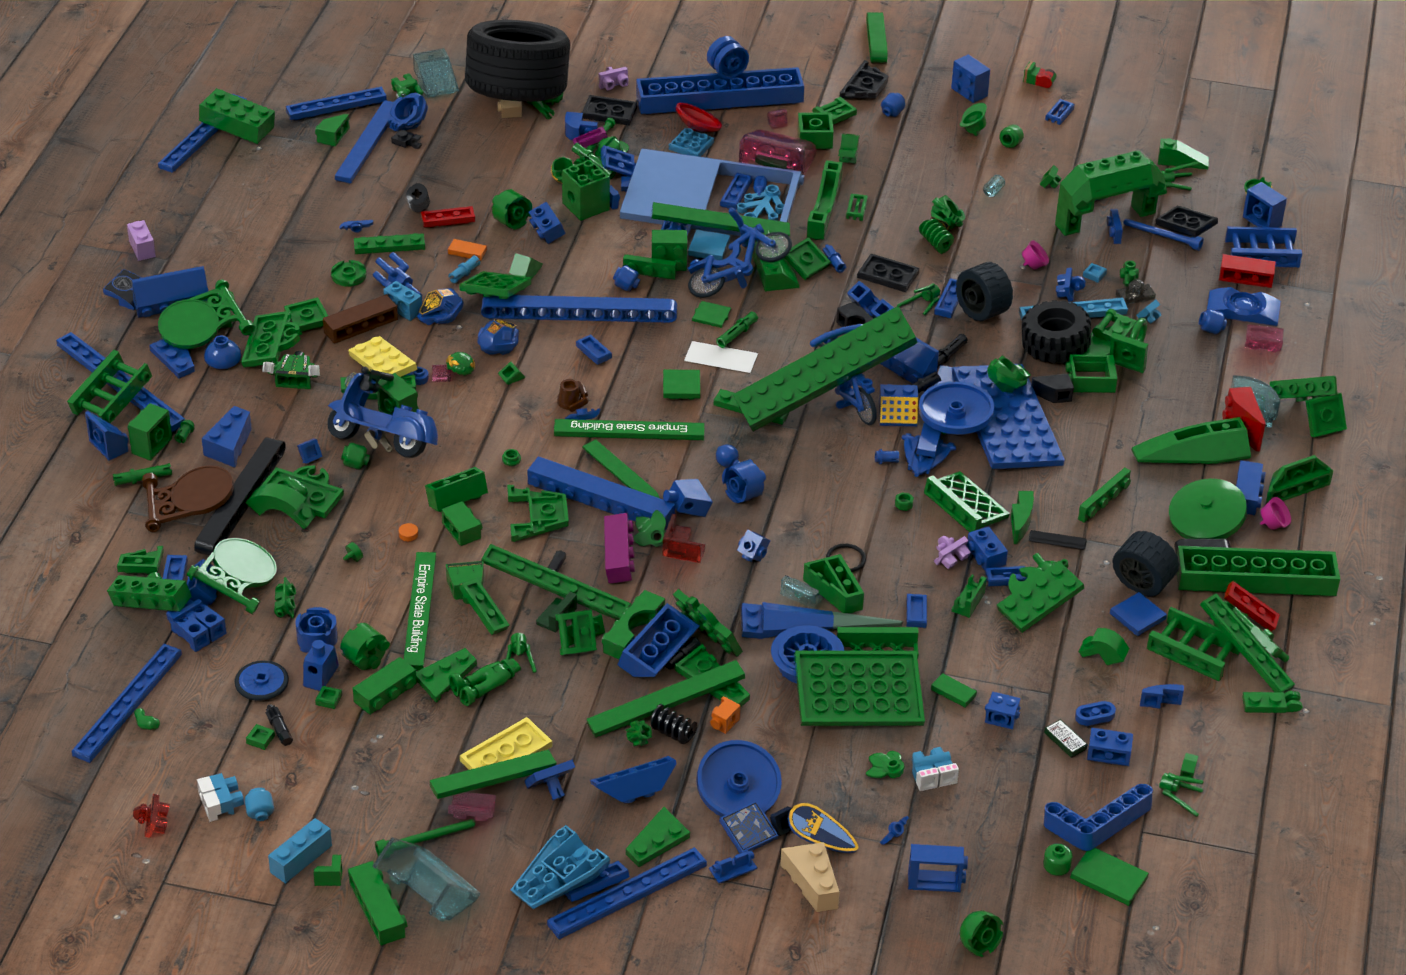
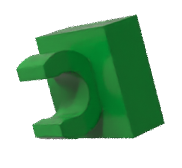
[1040,165,1062,189]

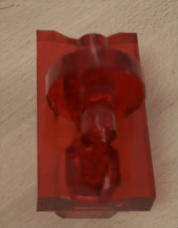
[133,794,170,838]

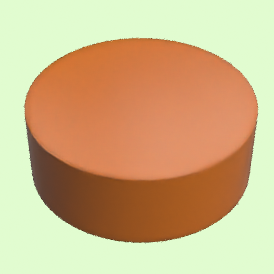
[399,523,418,542]

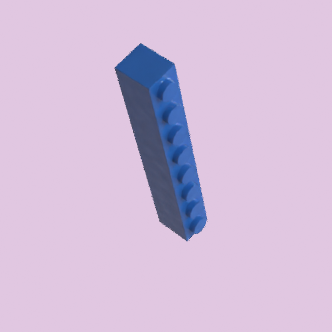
[527,456,675,531]

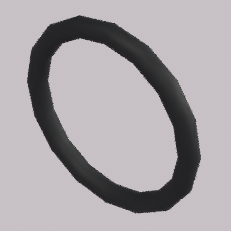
[826,543,866,572]

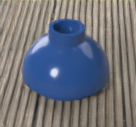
[204,335,241,369]

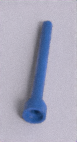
[1123,219,1204,251]

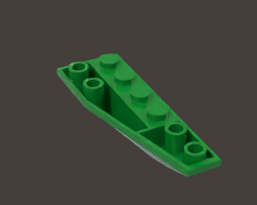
[1131,417,1251,464]

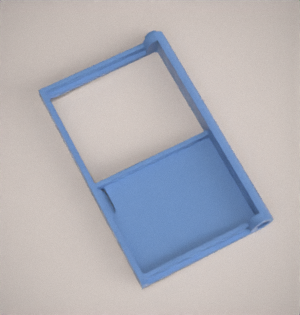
[620,148,805,241]

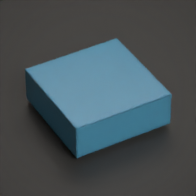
[1083,263,1107,283]

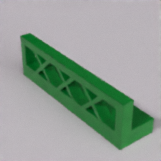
[837,627,919,659]

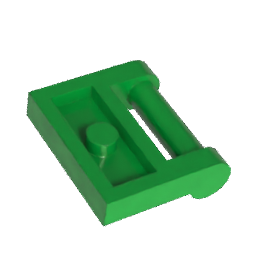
[812,97,857,125]
[1092,309,1137,342]
[555,610,597,655]

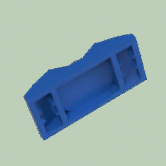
[1207,287,1281,326]

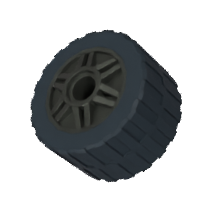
[956,262,1013,321]
[1112,531,1180,597]

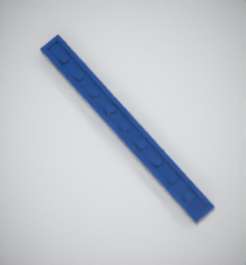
[56,332,185,432]

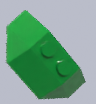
[1266,455,1333,504]

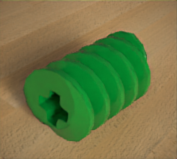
[919,218,954,254]

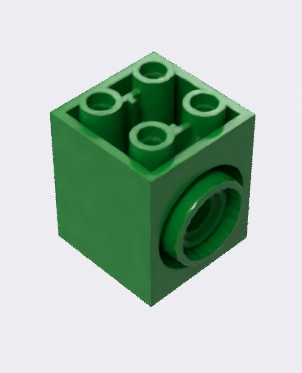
[562,159,610,221]

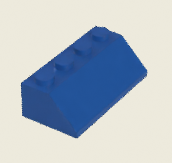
[132,266,208,318]
[880,338,939,384]
[617,603,699,677]

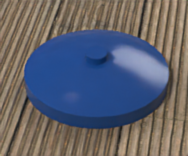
[919,382,994,435]
[696,740,782,817]

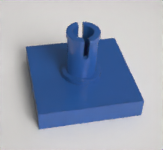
[524,759,575,800]

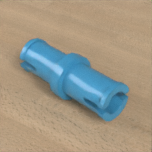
[448,255,481,283]

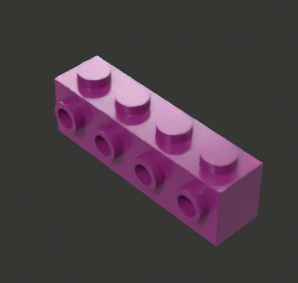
[604,513,635,584]

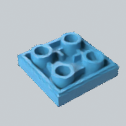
[669,128,714,157]
[688,230,730,260]

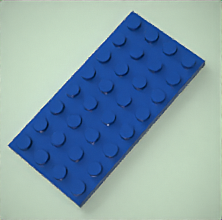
[952,364,1065,469]

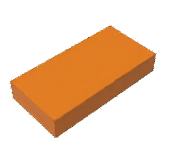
[448,239,487,261]

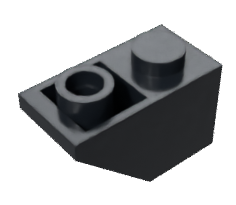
[1031,374,1074,403]

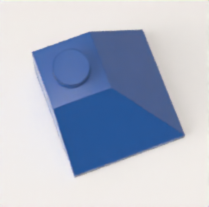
[85,411,129,461]

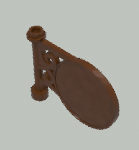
[142,465,234,532]

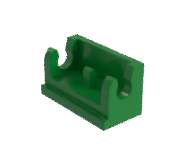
[951,574,987,618]

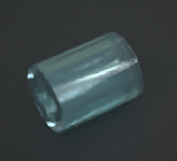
[983,175,1005,197]

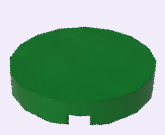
[331,260,367,287]

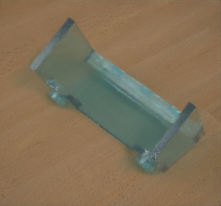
[372,837,480,922]

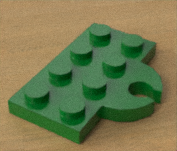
[241,311,302,368]
[261,465,344,518]
[997,561,1085,633]
[673,589,743,657]

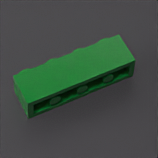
[348,861,408,946]

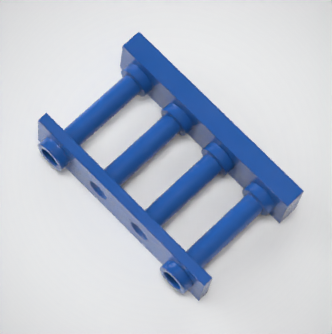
[1225,226,1302,268]

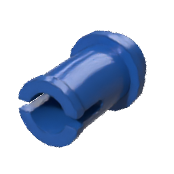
[875,449,899,464]

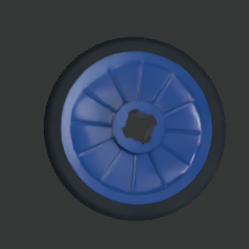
[235,660,289,701]

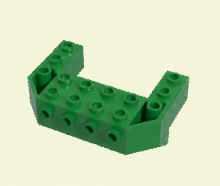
[1055,150,1167,236]

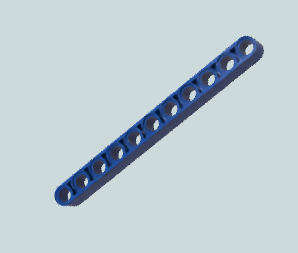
[481,295,677,323]

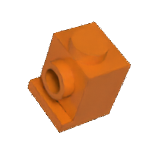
[710,696,740,734]

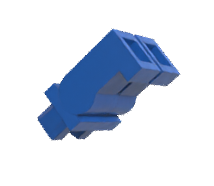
[166,599,227,652]

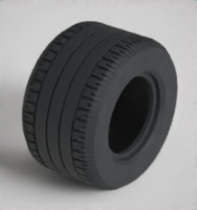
[465,20,570,102]

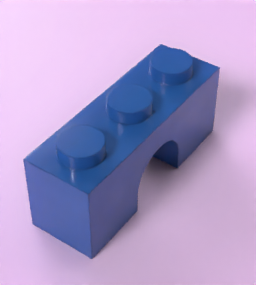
[847,281,894,318]

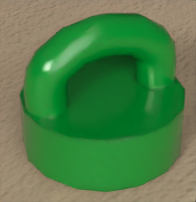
[343,542,363,562]

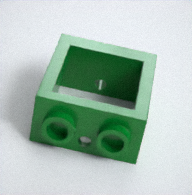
[1065,354,1117,393]

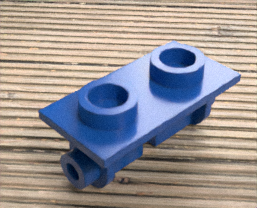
[709,850,757,884]

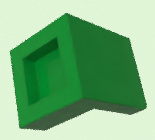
[313,855,343,886]

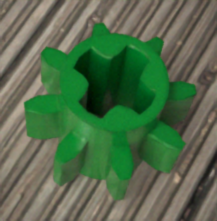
[626,720,652,746]

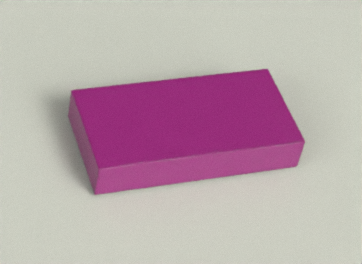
[572,127,608,148]

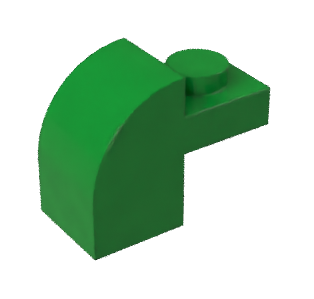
[838,133,860,163]
[1078,628,1130,665]

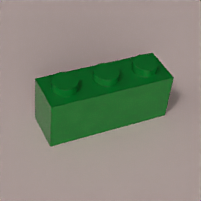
[425,467,488,512]
[353,657,417,715]

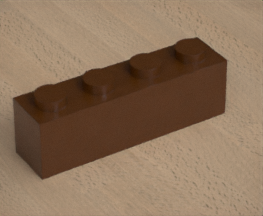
[323,294,398,344]

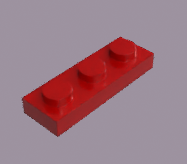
[421,206,475,228]
[1224,581,1280,632]

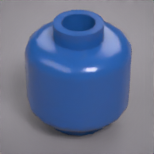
[881,93,905,117]
[613,265,640,292]
[1199,309,1227,334]

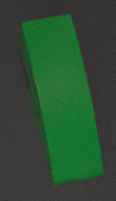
[1010,491,1034,544]

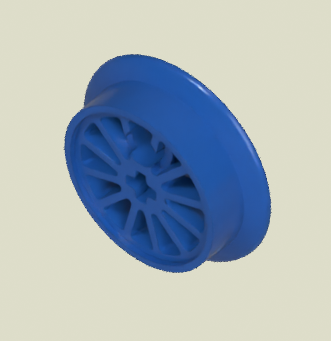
[771,625,845,684]

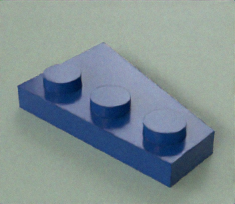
[149,339,195,379]

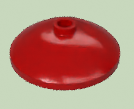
[676,103,722,133]

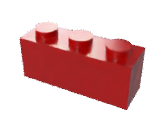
[1219,254,1276,288]

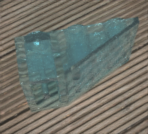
[413,48,459,97]

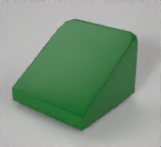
[498,361,525,385]

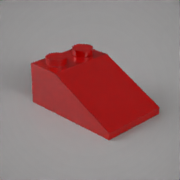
[1222,387,1266,452]

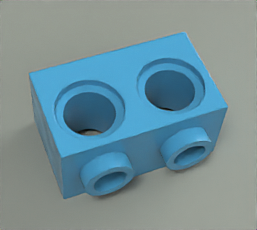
[383,281,422,321]

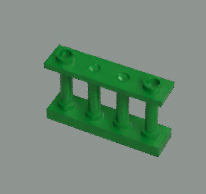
[67,349,152,424]
[1147,607,1240,681]

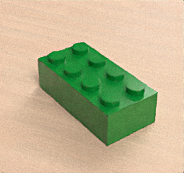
[199,88,275,144]

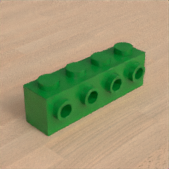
[107,575,192,612]

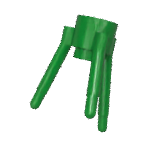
[1162,161,1200,190]
[897,283,940,315]
[505,633,537,673]
[1159,772,1204,817]

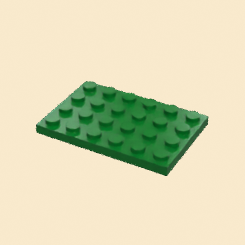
[794,651,925,726]

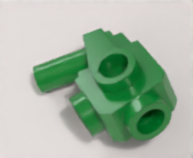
[1120,260,1139,289]

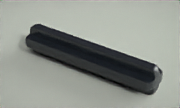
[1029,530,1087,550]

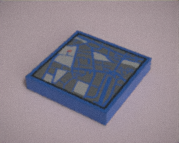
[719,801,779,853]

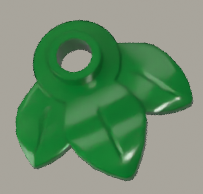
[634,510,668,547]
[866,751,905,778]

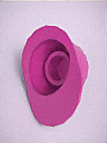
[1022,240,1049,270]
[1260,497,1291,530]

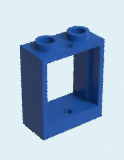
[908,844,968,892]

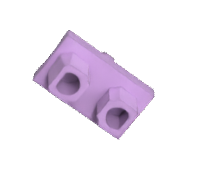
[599,67,628,90]
[934,536,971,570]

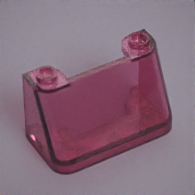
[739,129,816,175]

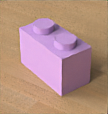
[127,220,156,261]

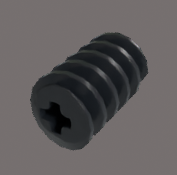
[406,183,430,212]
[651,704,697,744]

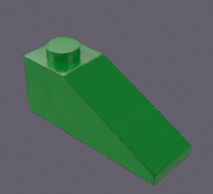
[1158,138,1209,170]

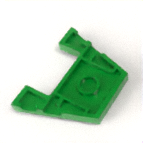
[507,485,569,542]

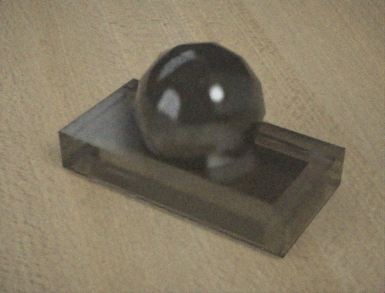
[1116,279,1156,305]

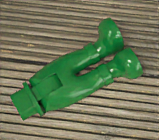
[448,658,521,706]

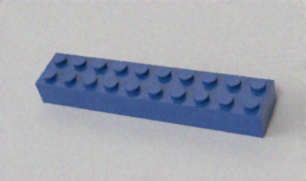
[636,67,804,114]

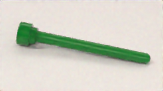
[375,819,476,858]

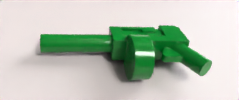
[1232,607,1289,662]

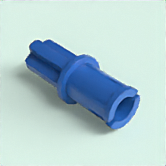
[823,244,846,273]

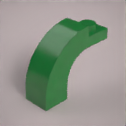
[245,483,317,529]

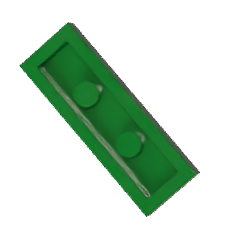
[623,254,677,280]
[459,578,510,635]

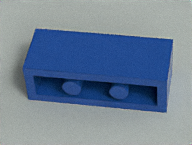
[1236,460,1266,515]

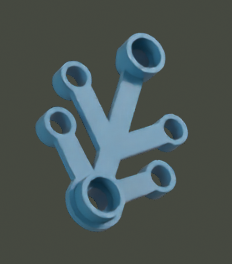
[737,185,785,221]

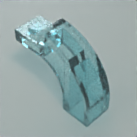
[1231,375,1280,427]

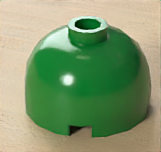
[959,910,1003,957]

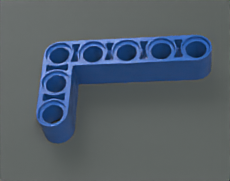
[1044,784,1153,851]

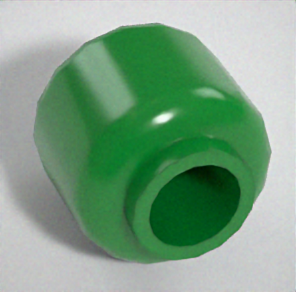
[999,124,1024,148]
[341,443,370,470]
[1043,844,1073,876]

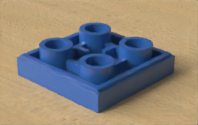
[1110,592,1167,636]

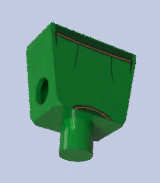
[446,561,484,604]

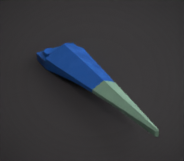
[741,602,903,639]

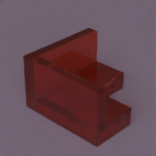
[662,514,705,563]

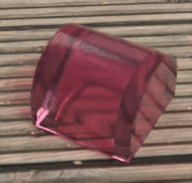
[767,109,787,129]

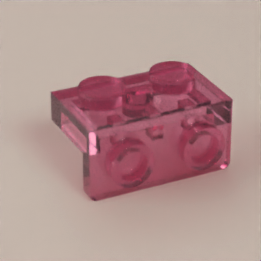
[1245,324,1284,352]
[448,792,496,821]

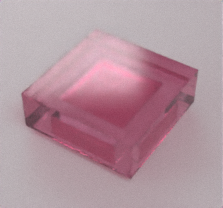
[432,365,451,382]

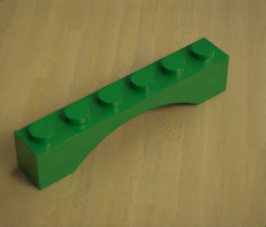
[807,160,843,240]

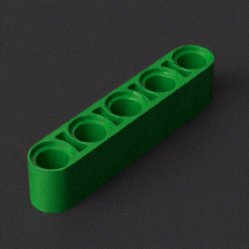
[866,12,888,63]

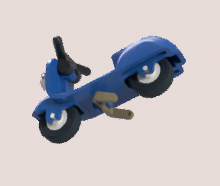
[327,367,438,458]

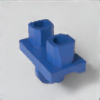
[1056,268,1086,302]

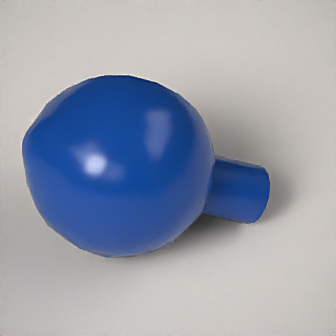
[716,444,740,467]

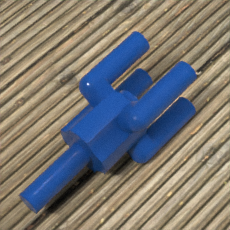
[373,252,422,296]

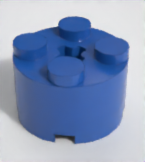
[722,459,766,503]
[295,607,338,653]

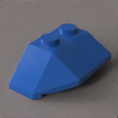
[590,756,677,803]

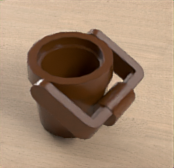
[557,379,589,412]

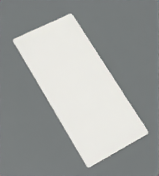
[684,341,758,373]

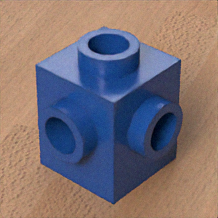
[737,529,771,562]

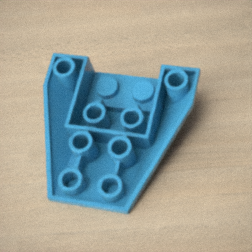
[511,825,610,909]

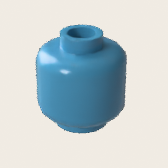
[244,788,274,821]

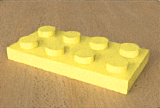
[348,336,417,380]
[460,717,552,770]

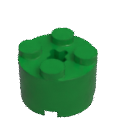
[492,189,532,229]
[340,622,390,670]

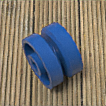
[707,36,749,79]

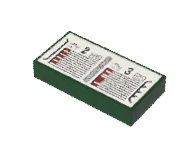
[1044,719,1088,758]

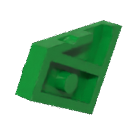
[117,546,164,574]

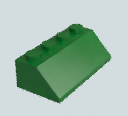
[753,230,799,292]

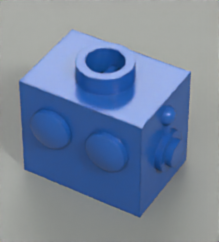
[985,691,1021,729]

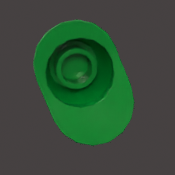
[960,103,987,136]
[595,136,629,160]

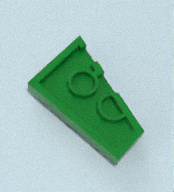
[416,648,477,703]
[626,807,690,867]

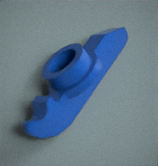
[339,220,374,232]
[565,408,600,420]
[880,816,909,845]

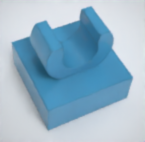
[1136,300,1161,324]

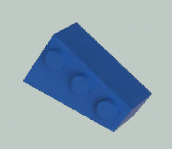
[202,406,252,468]

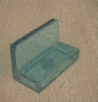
[780,575,824,609]

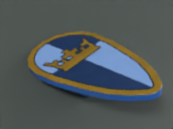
[788,803,858,853]

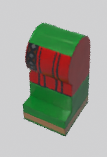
[1023,61,1057,88]

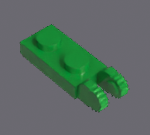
[1242,691,1303,713]

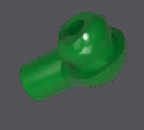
[134,708,160,730]

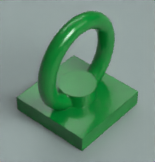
[1110,318,1148,373]

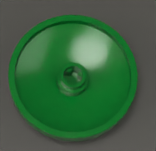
[1169,478,1247,539]

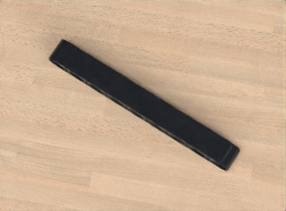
[194,437,286,556]

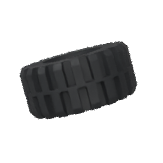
[1022,300,1091,364]

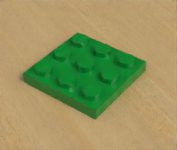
[460,271,531,299]

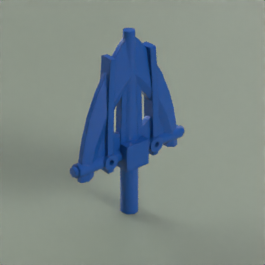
[901,433,956,477]

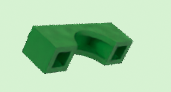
[602,590,665,659]

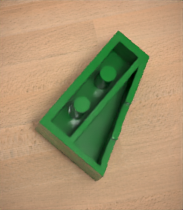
[803,554,864,614]

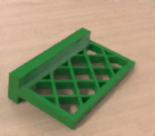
[924,471,1010,532]

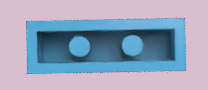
[268,818,332,884]

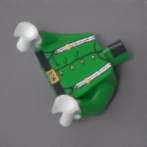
[262,351,320,389]

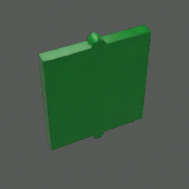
[692,301,731,328]

